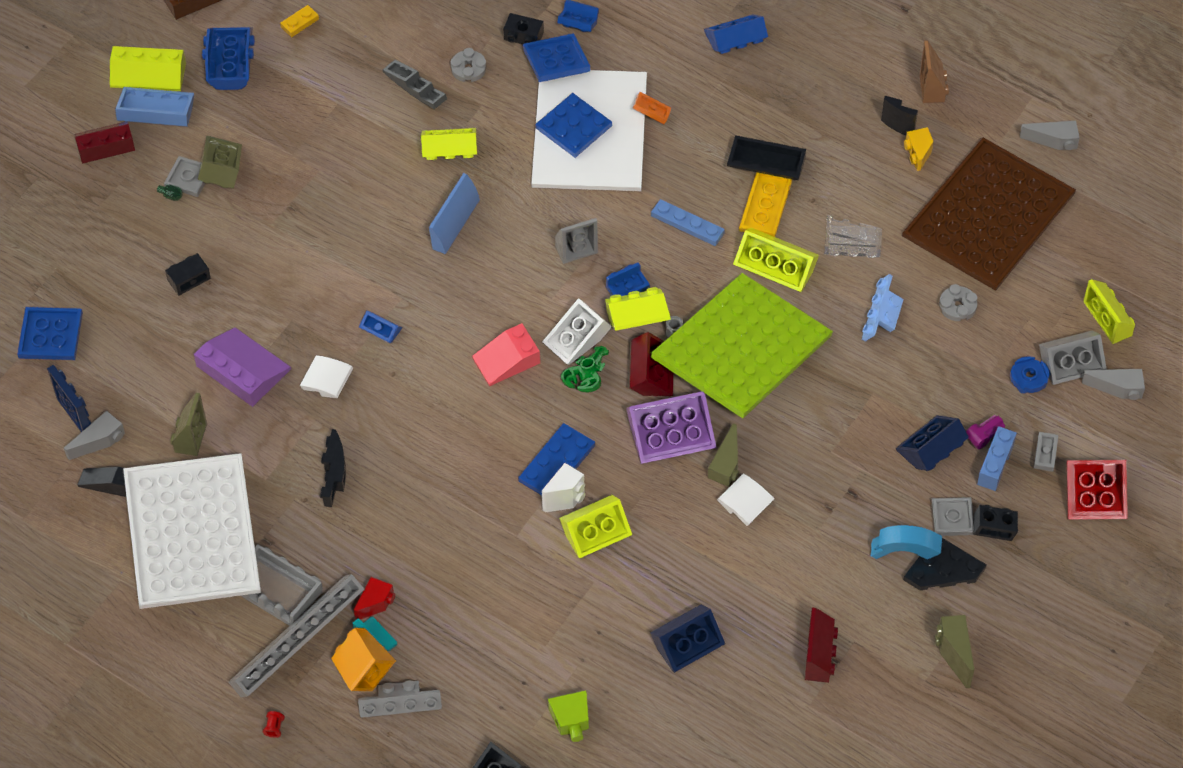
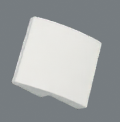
[300,356,353,398]
[717,473,775,526]

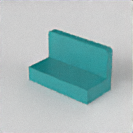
[352,617,397,652]

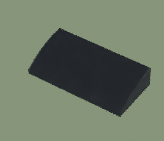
[727,135,806,181]

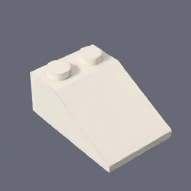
[542,298,612,365]

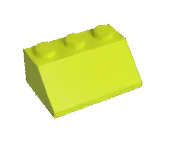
[421,128,477,160]
[1083,279,1135,344]
[605,287,671,331]
[559,495,632,558]

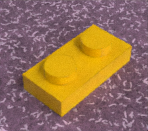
[280,5,319,38]

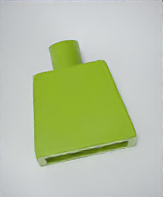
[548,690,589,742]

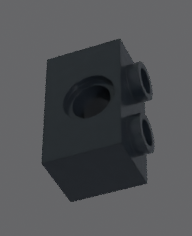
[503,13,544,44]

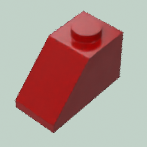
[354,577,395,620]

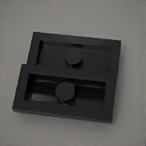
[881,96,918,135]

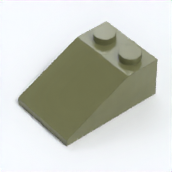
[198,135,242,189]
[171,393,207,456]
[935,615,974,688]

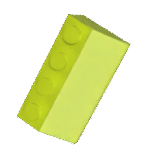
[110,46,186,91]
[733,228,819,292]

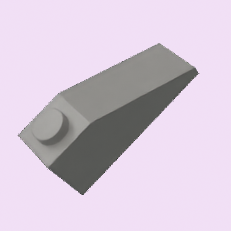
[1020,121,1080,150]
[1082,369,1145,400]
[64,411,125,460]

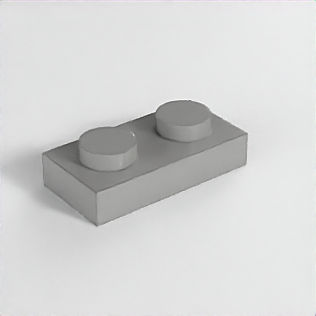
[1034,432,1058,472]

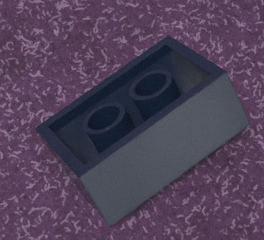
[896,415,969,471]
[650,604,725,673]

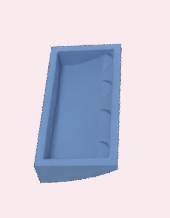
[115,87,194,126]
[429,173,480,254]

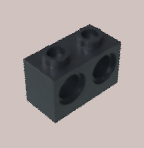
[973,505,1018,541]

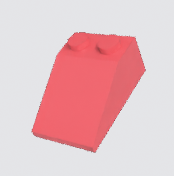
[472,323,540,386]

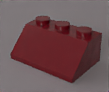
[74,121,135,164]
[630,332,674,397]
[805,607,838,683]

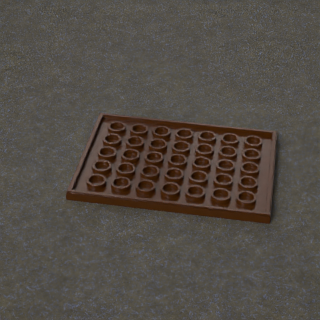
[902,137,1076,291]

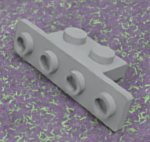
[358,681,442,717]

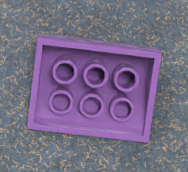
[194,328,291,407]
[626,392,717,464]

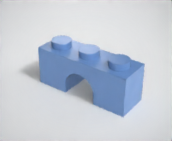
[977,426,1017,491]

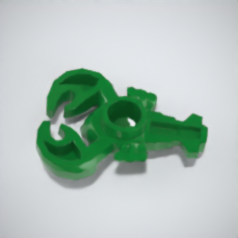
[561,346,609,393]

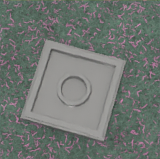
[164,156,205,197]
[931,497,974,536]

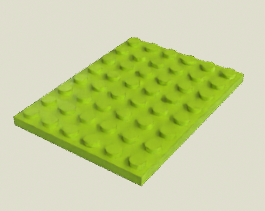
[651,273,833,418]

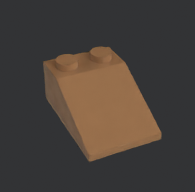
[920,41,949,103]

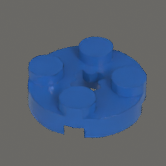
[1010,356,1049,393]

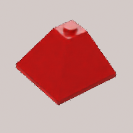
[1067,460,1128,520]

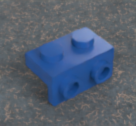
[557,0,599,32]
[606,262,650,296]

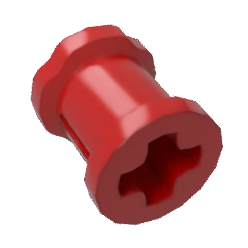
[263,711,285,738]

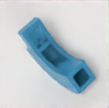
[871,525,942,559]

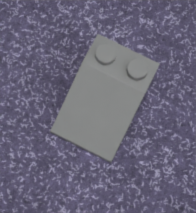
[555,218,598,264]

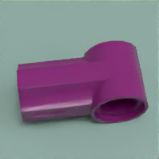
[966,415,1005,450]

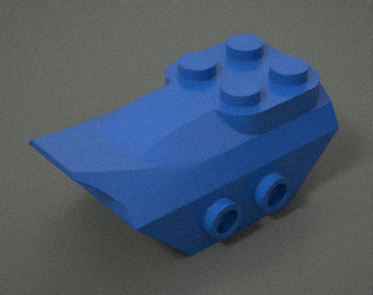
[202,27,255,90]

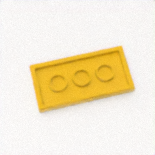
[739,172,793,237]

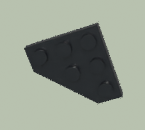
[903,538,987,591]

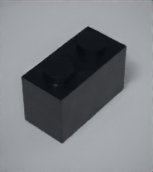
[165,253,211,296]

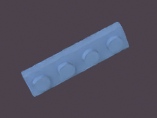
[651,199,725,246]

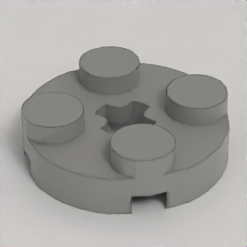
[450,48,486,82]
[939,284,977,321]

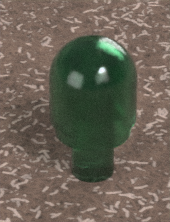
[157,185,183,201]

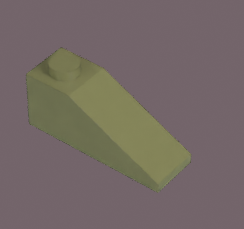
[708,423,739,487]

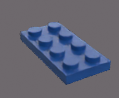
[518,423,595,496]

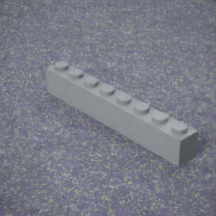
[228,574,364,697]

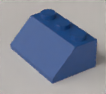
[704,14,768,54]

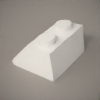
[542,463,585,512]

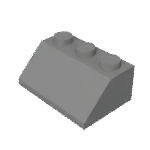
[1039,330,1107,385]

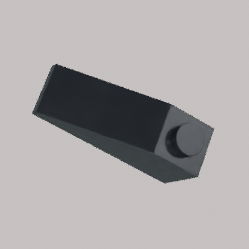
[77,467,127,497]

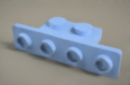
[862,274,904,341]

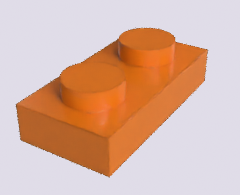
[633,92,671,124]

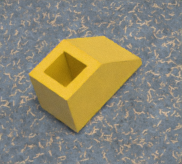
[904,127,933,171]

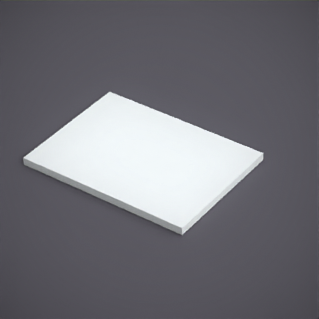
[531,70,647,191]
[123,453,261,609]

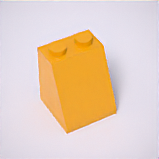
[331,628,396,691]

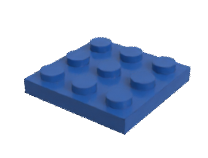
[523,33,590,82]
[535,93,612,158]
[17,307,83,360]

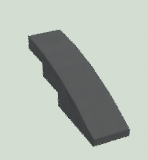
[383,60,447,109]

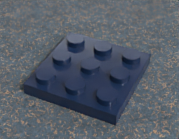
[47,365,91,432]

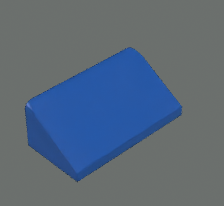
[359,310,402,343]

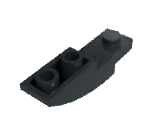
[320,429,346,507]

